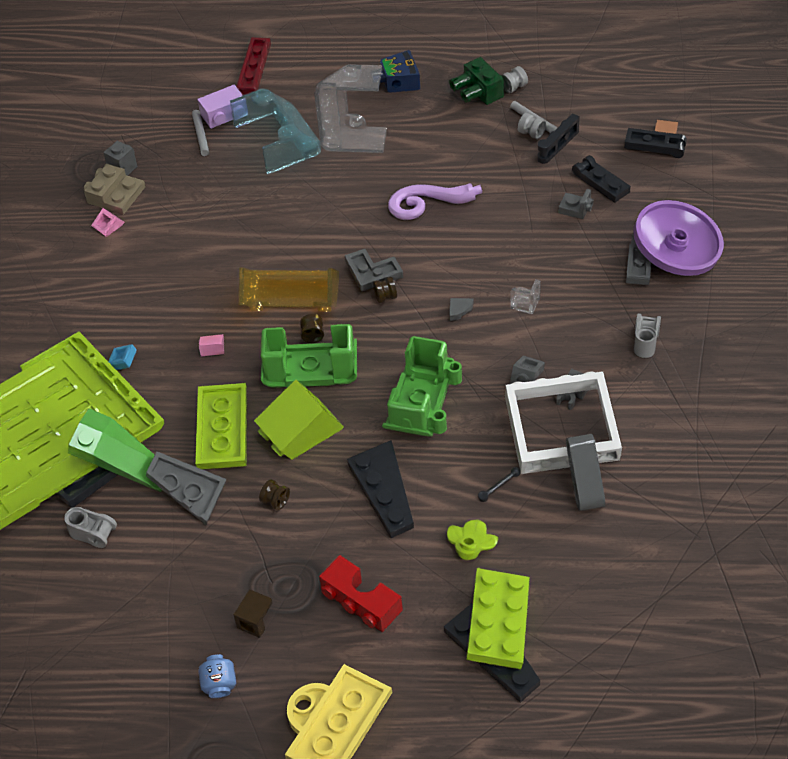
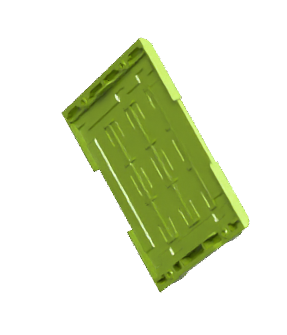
[0,332,164,530]

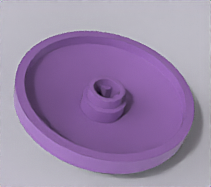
[633,200,724,276]

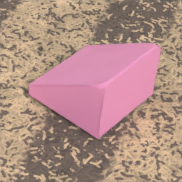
[91,208,125,237]
[199,334,224,357]

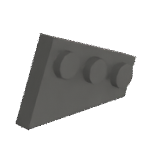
[146,452,226,525]

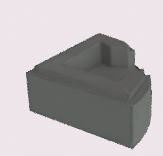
[449,298,474,321]

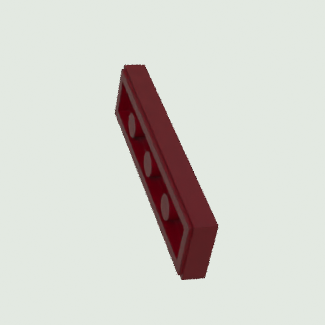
[236,37,271,95]

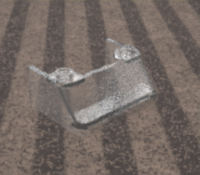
[314,64,387,153]

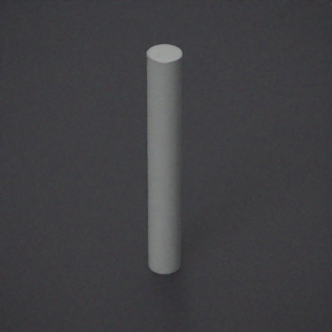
[510,101,557,133]
[192,110,209,156]

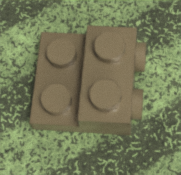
[84,164,146,215]

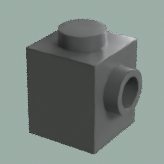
[103,140,138,176]

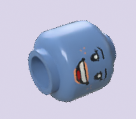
[198,655,236,698]

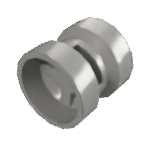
[501,66,528,94]
[518,113,546,139]

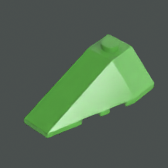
[68,409,162,492]

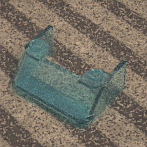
[230,89,321,174]

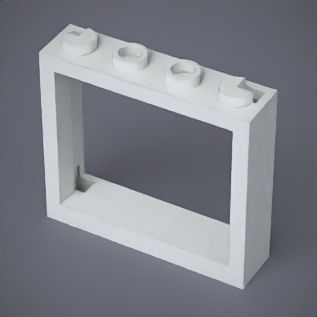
[505,372,622,474]

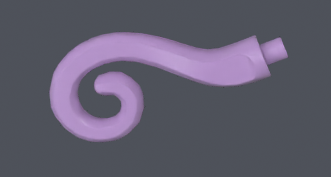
[388,183,482,220]

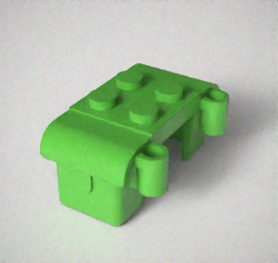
[261,324,357,387]
[382,336,462,437]

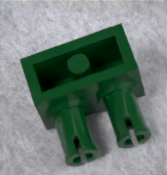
[449,57,504,105]

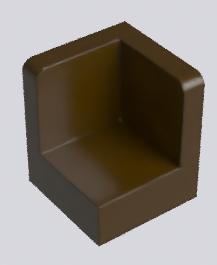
[233,589,272,638]

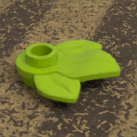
[447,520,498,560]

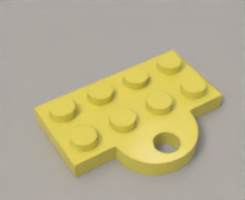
[285,664,392,759]

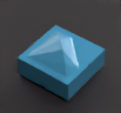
[108,345,137,370]

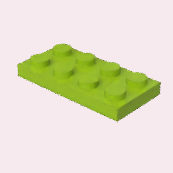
[196,383,247,469]
[466,568,530,669]

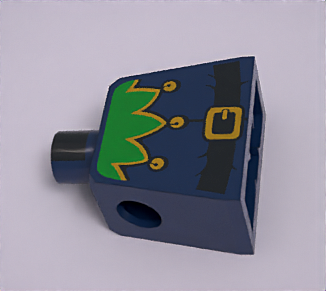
[371,50,420,93]

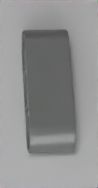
[566,434,605,511]

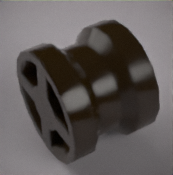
[373,276,397,303]
[300,314,324,343]
[259,479,290,511]

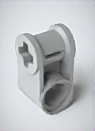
[634,313,661,358]
[64,507,117,548]

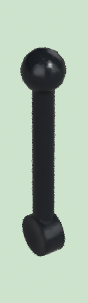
[478,467,521,502]

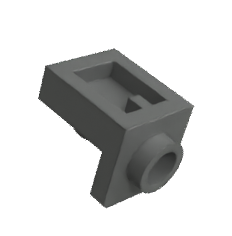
[558,189,594,219]
[510,356,545,384]

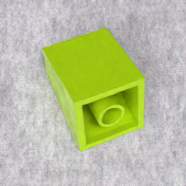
[254,380,344,460]

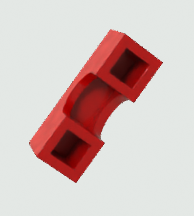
[319,555,403,633]

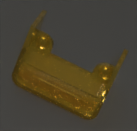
[239,268,339,312]

